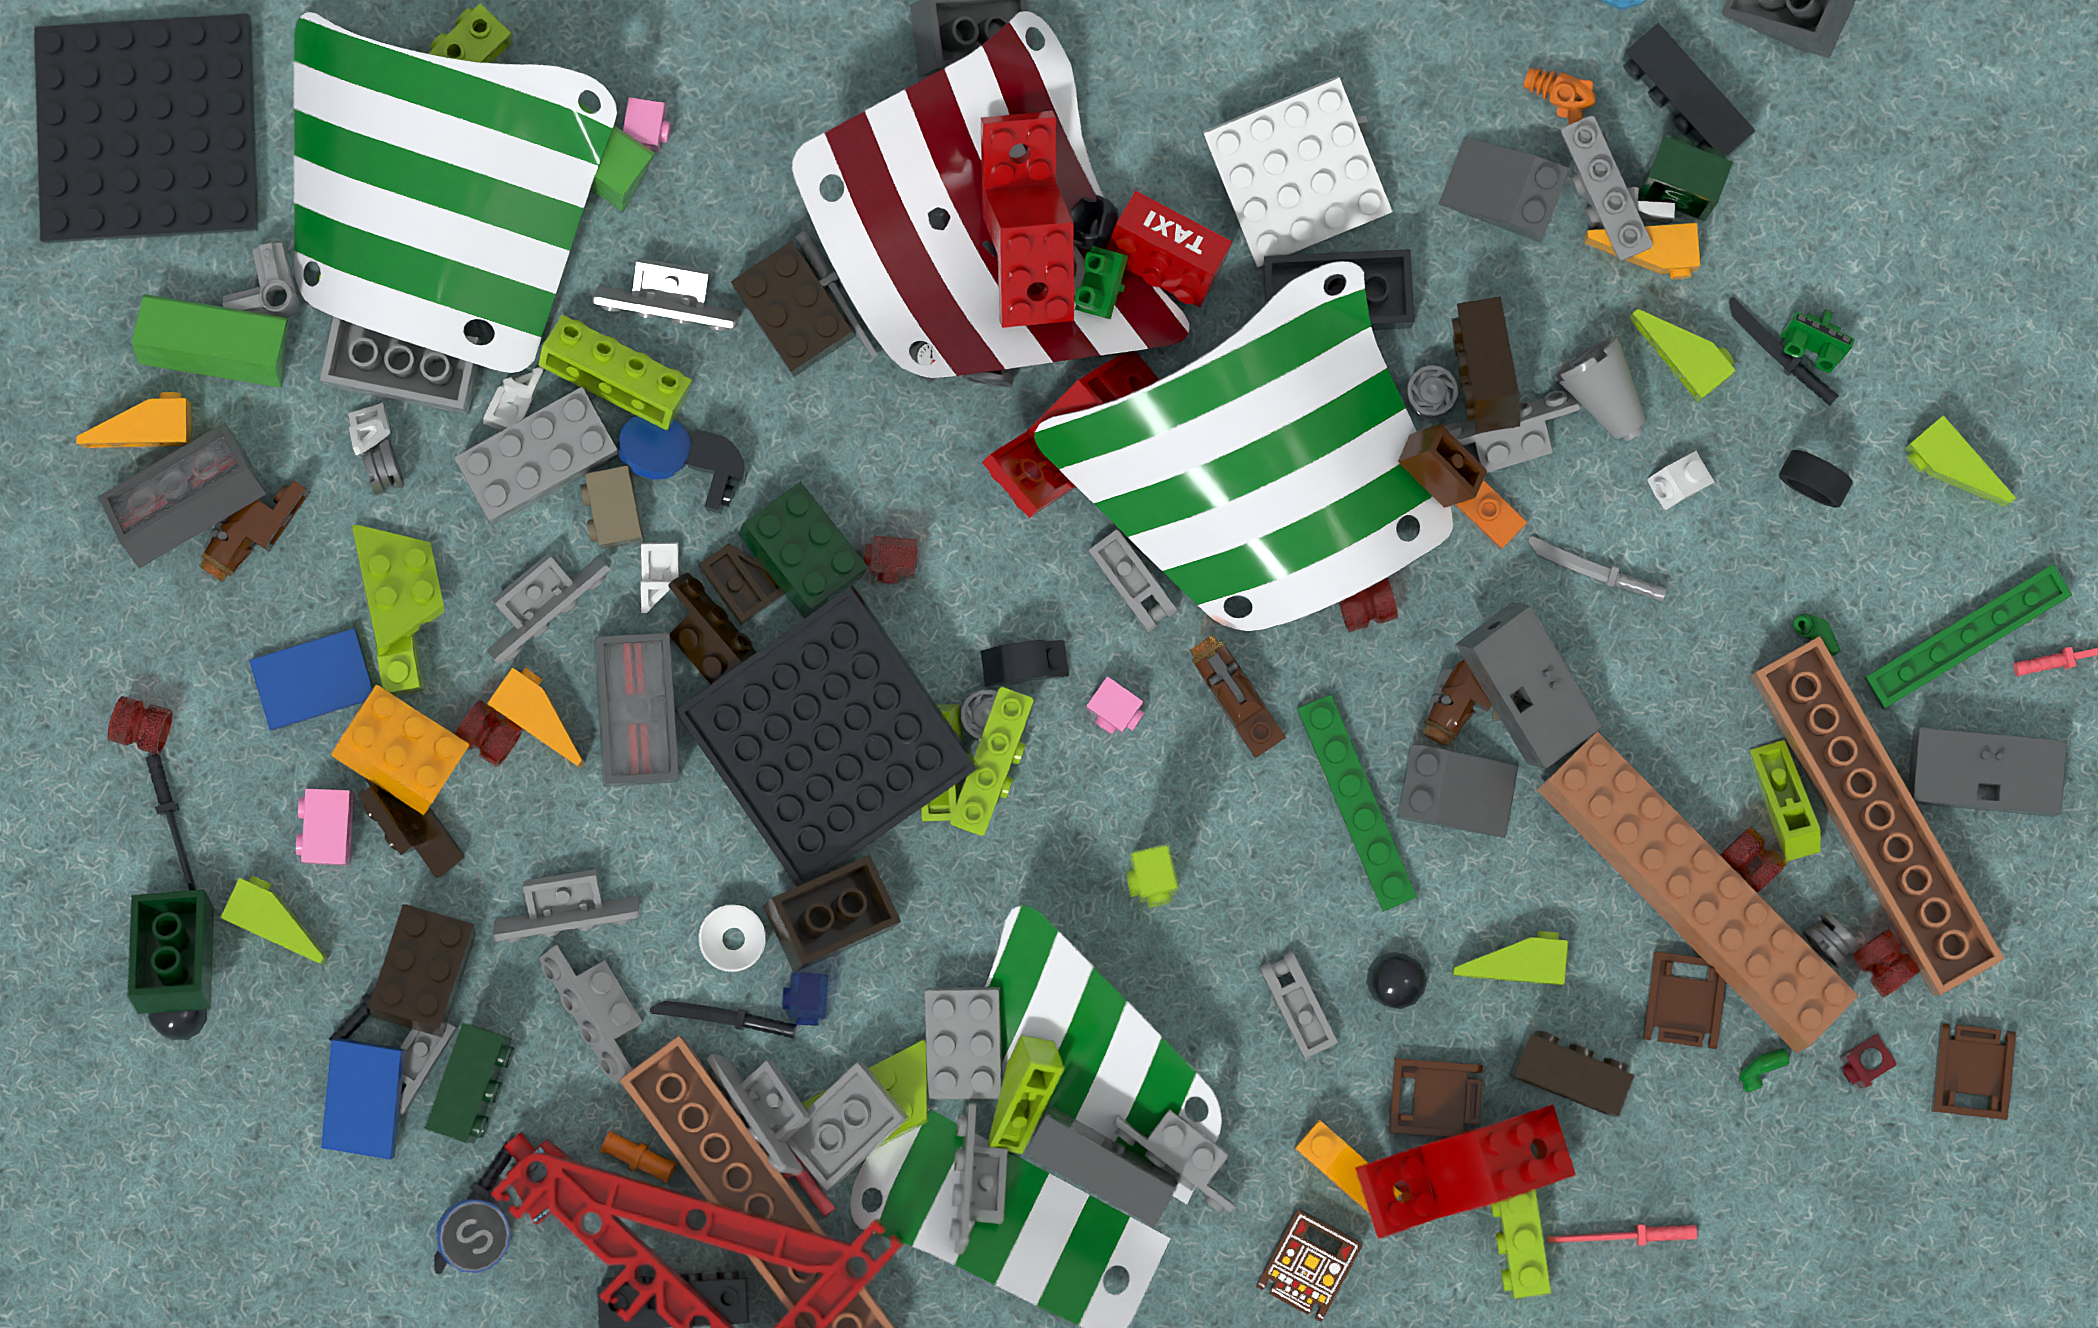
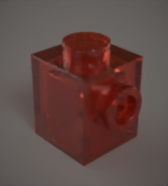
[864,535,918,584]

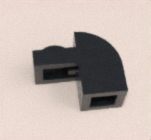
[686,429,746,514]
[980,640,1069,687]

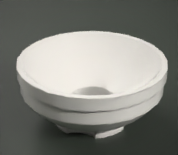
[699,905,766,972]

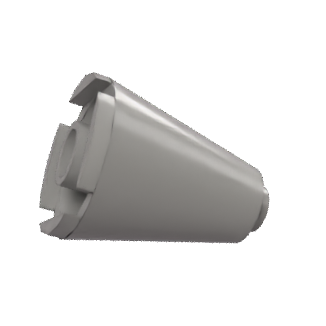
[1554,336,1646,441]

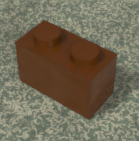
[1398,424,1487,508]

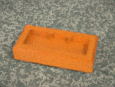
[1455,480,1528,550]

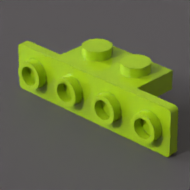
[950,687,1034,836]

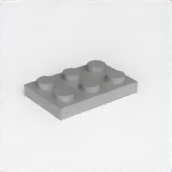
[925,987,1002,1099]
[786,1061,909,1191]

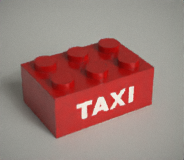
[1107,190,1233,308]

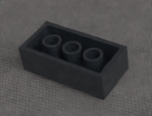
[1263,249,1414,330]

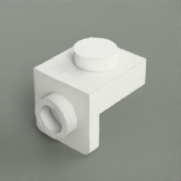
[1648,451,1714,510]

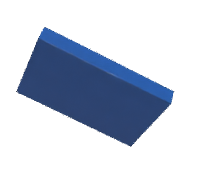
[249,628,374,731]
[321,1038,405,1160]

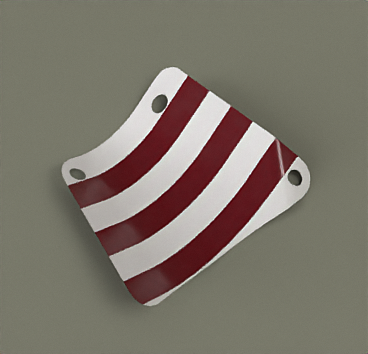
[792,11,1189,378]

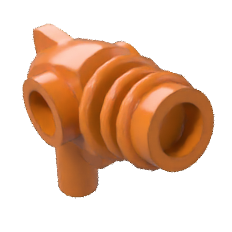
[1523,67,1596,125]

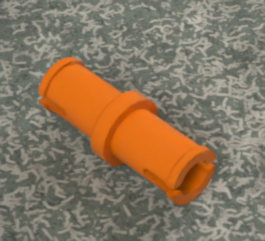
[600,1131,677,1184]

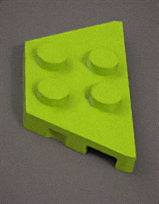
[352,525,444,655]
[802,1039,928,1149]

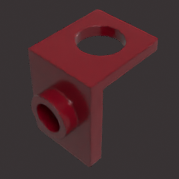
[1840,1034,1896,1088]

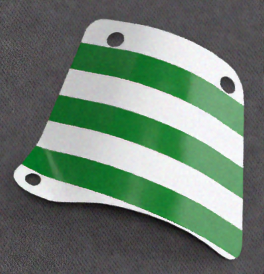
[294,12,617,373]
[1035,261,1453,631]
[850,905,1222,1328]

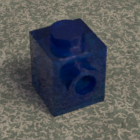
[782,972,830,1026]

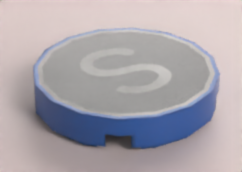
[436,1198,511,1273]

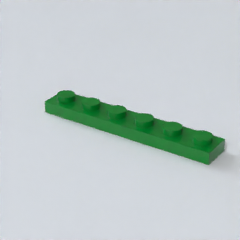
[1864,564,2072,709]
[1297,695,1417,912]

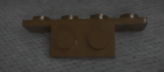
[668,573,757,684]
[358,777,465,878]

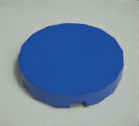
[617,416,691,480]

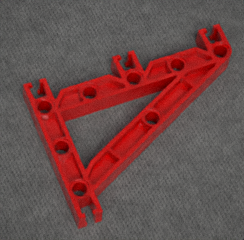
[491,1152,904,1328]

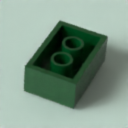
[1638,134,1733,222]
[738,481,868,619]
[127,890,214,1014]
[424,1023,515,1143]

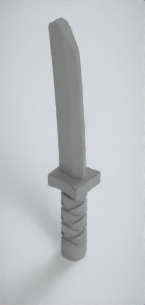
[794,230,878,359]
[1529,537,1667,602]

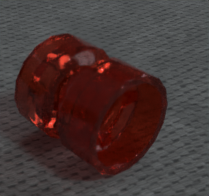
[1338,577,1398,633]
[107,696,173,755]
[455,700,523,768]
[1720,826,1787,893]
[1851,928,1921,998]

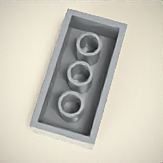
[320,316,483,415]
[454,387,619,526]

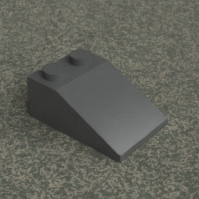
[910,0,1033,76]
[1722,0,1856,58]
[1438,137,1570,243]
[1397,744,1518,838]

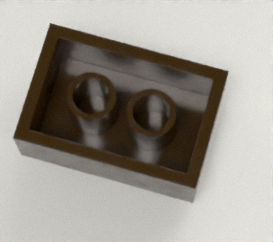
[731,241,854,378]
[1451,296,1520,433]
[763,855,901,973]
[368,904,476,1037]
[1509,1030,1635,1117]

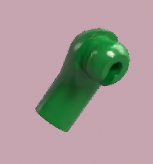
[1793,613,1841,656]
[1739,1048,1789,1092]

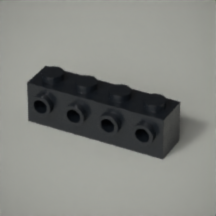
[1622,23,1756,159]
[597,1271,750,1328]

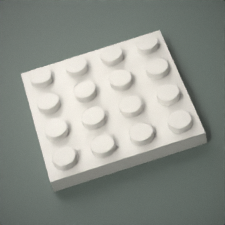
[1203,76,1392,267]

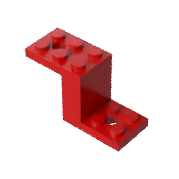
[981,111,1074,328]
[981,351,1160,518]
[1355,1104,1576,1239]

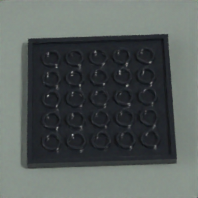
[34,13,259,243]
[675,585,980,886]

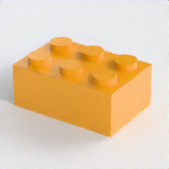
[331,684,470,815]

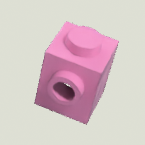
[623,97,671,152]
[1086,676,1145,735]

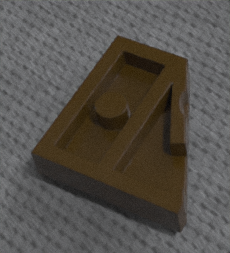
[698,544,785,625]

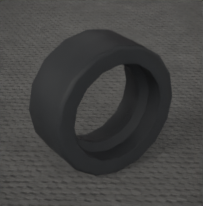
[1779,450,1853,508]

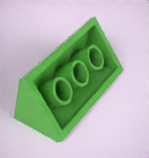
[578,101,656,212]
[131,294,288,388]

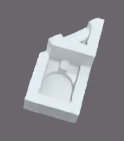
[1628,187,1675,223]
[483,367,544,431]
[348,403,390,455]
[641,542,679,613]

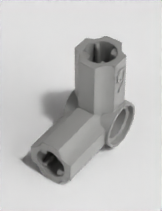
[222,242,300,318]

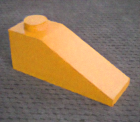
[1584,223,1700,279]
[76,392,192,448]
[487,667,585,768]
[1294,1120,1401,1214]

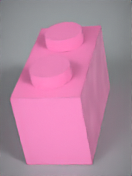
[296,789,354,866]

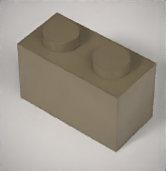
[580,465,645,549]

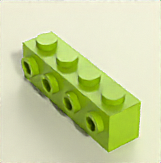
[428,3,513,63]
[538,314,692,431]
[1126,845,1178,908]
[1490,1190,1551,1299]

